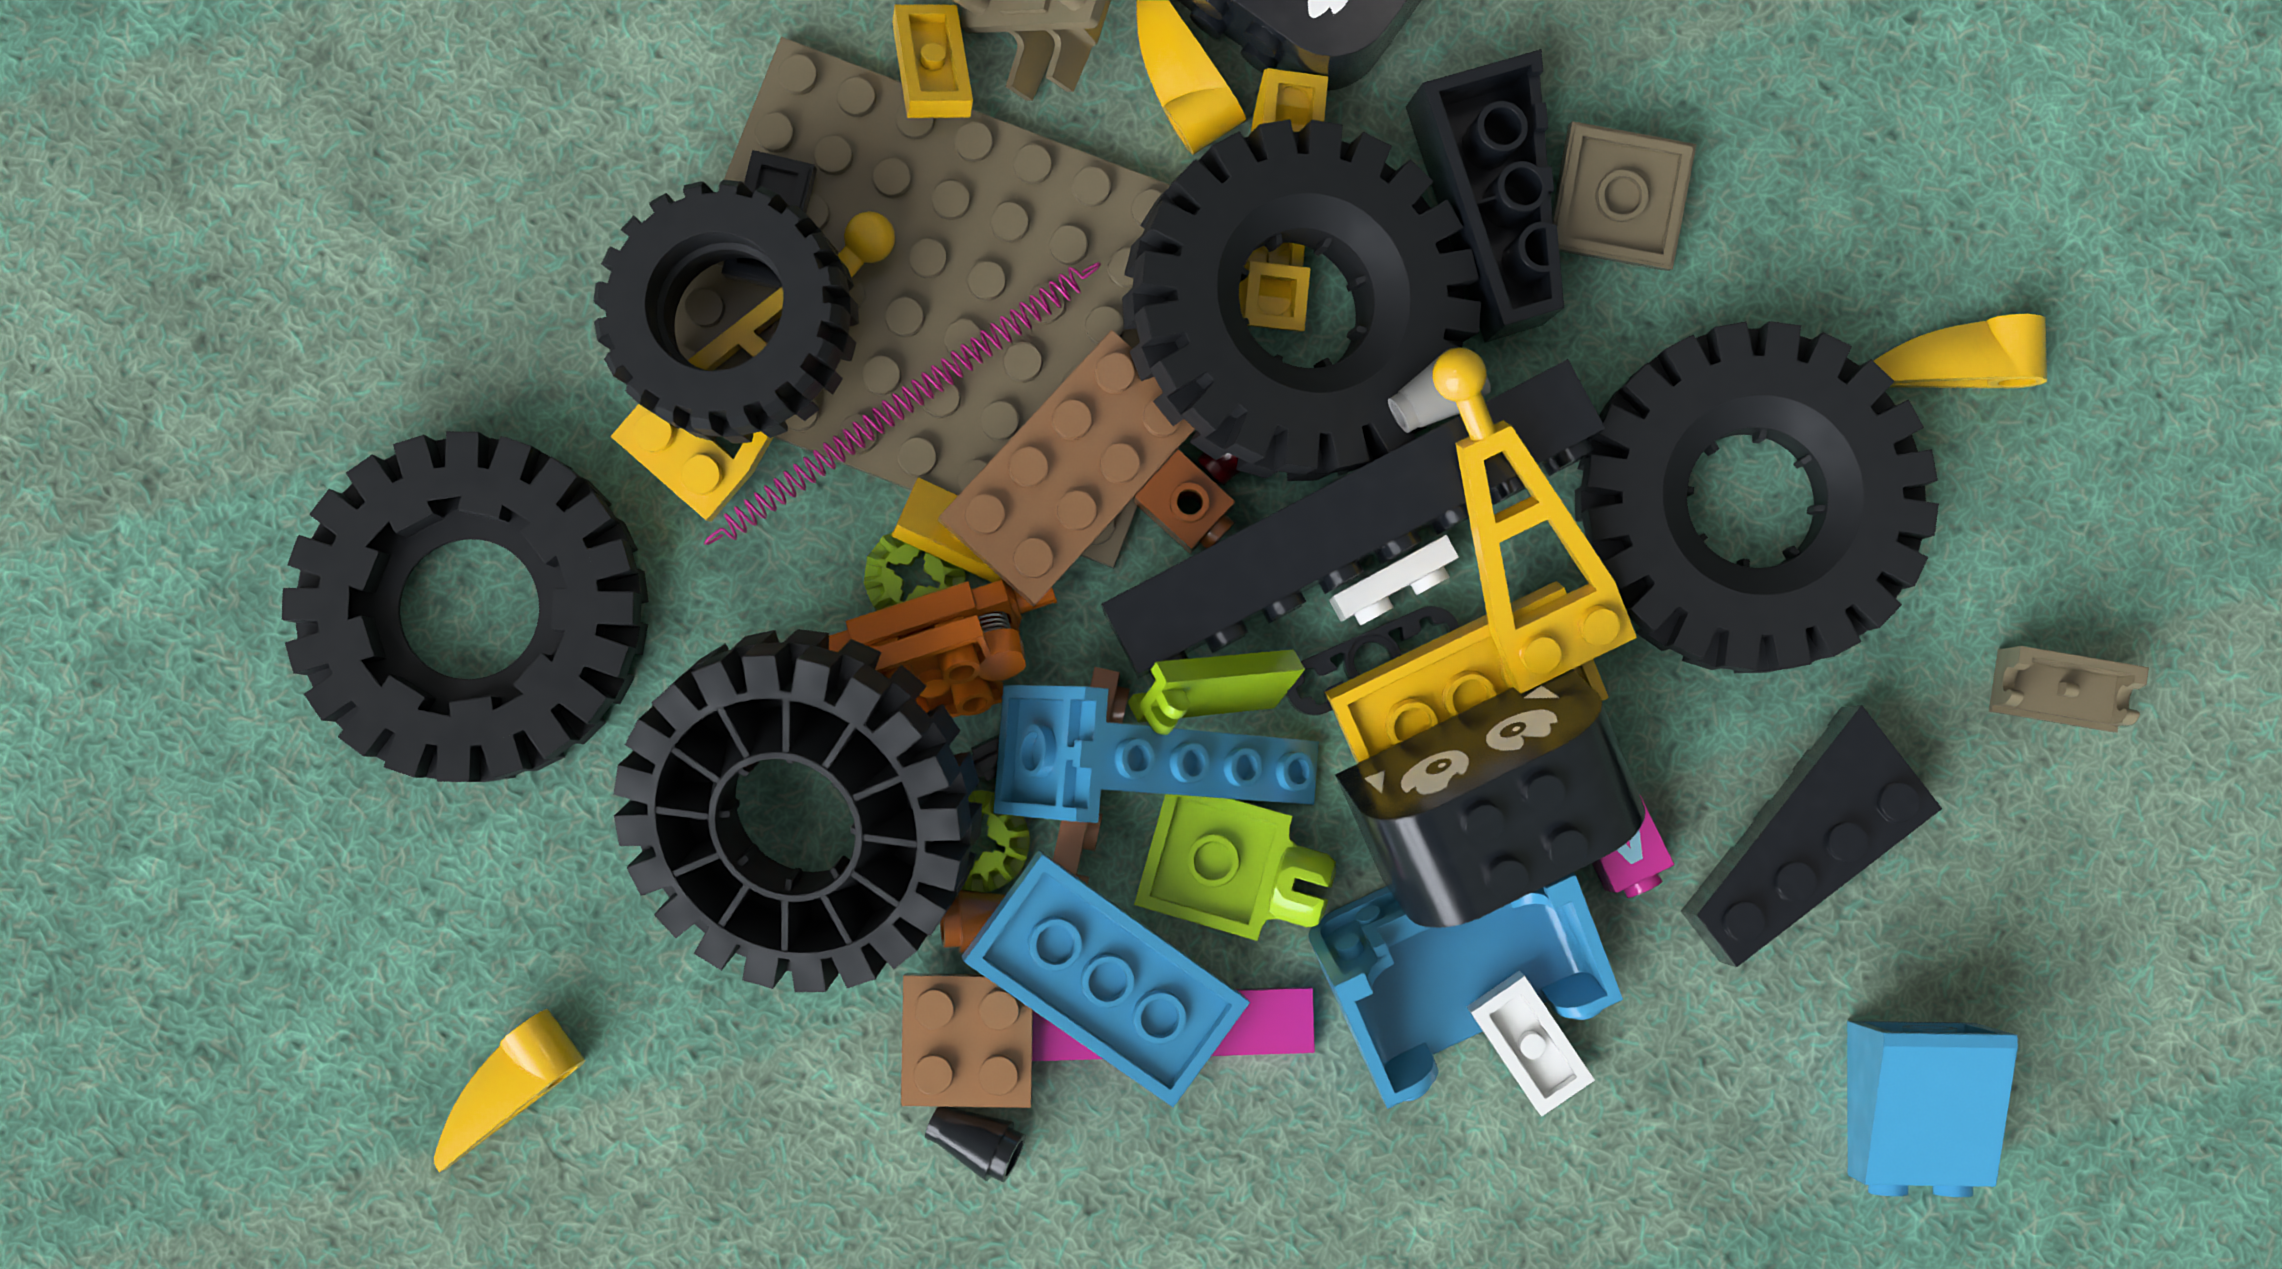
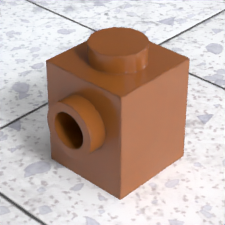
[1134,449,1235,554]

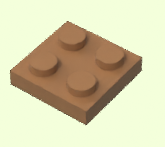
[901,973,1033,1108]

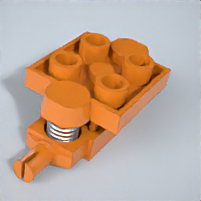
[829,580,1057,718]

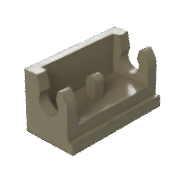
[1989,646,2149,733]

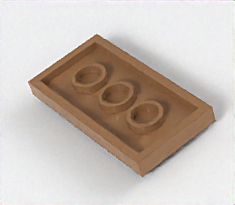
[938,330,1196,607]

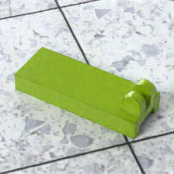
[1128,649,1305,735]

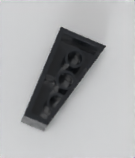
[1406,49,1564,343]
[1681,705,1942,967]

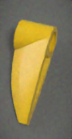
[1136,0,1246,155]
[1874,314,2047,388]
[434,1009,586,1172]

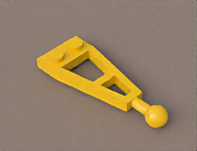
[610,211,895,522]
[1432,348,1637,694]

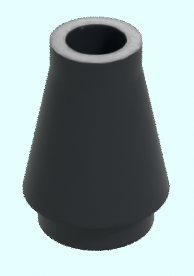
[925,1107,1026,1182]

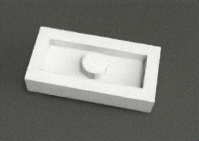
[1329,535,1459,626]
[1467,971,1595,1116]

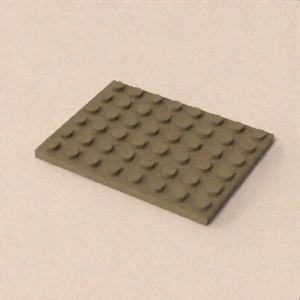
[675,37,1171,569]

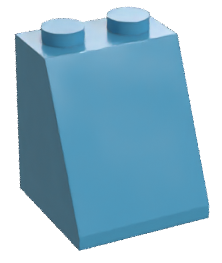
[1847,1021,2018,1197]

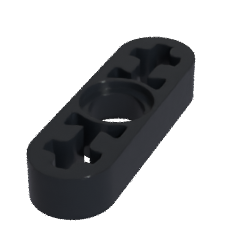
[1286,606,1459,716]

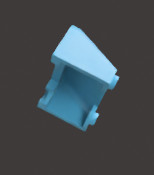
[1308,872,1623,1109]

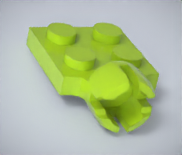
[1134,794,1336,941]

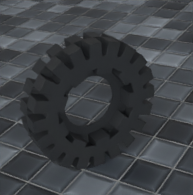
[282,431,649,782]

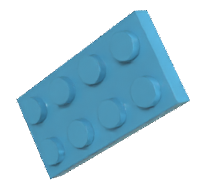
[962,850,1250,1108]

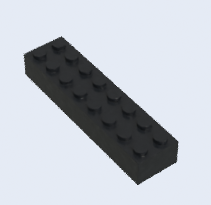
[1102,359,1605,681]

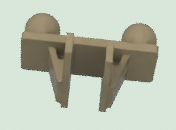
[952,0,1111,101]

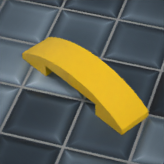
[1239,68,1328,332]

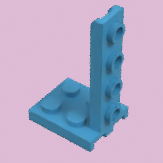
[993,685,1319,823]

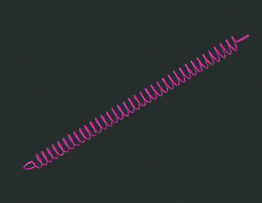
[704,262,1101,545]

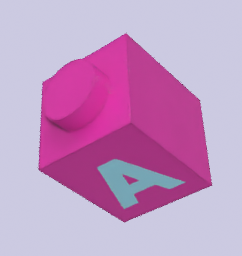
[1592,795,1674,898]

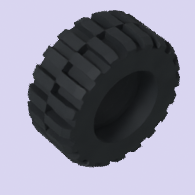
[593,180,859,443]

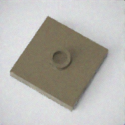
[1552,121,1696,271]

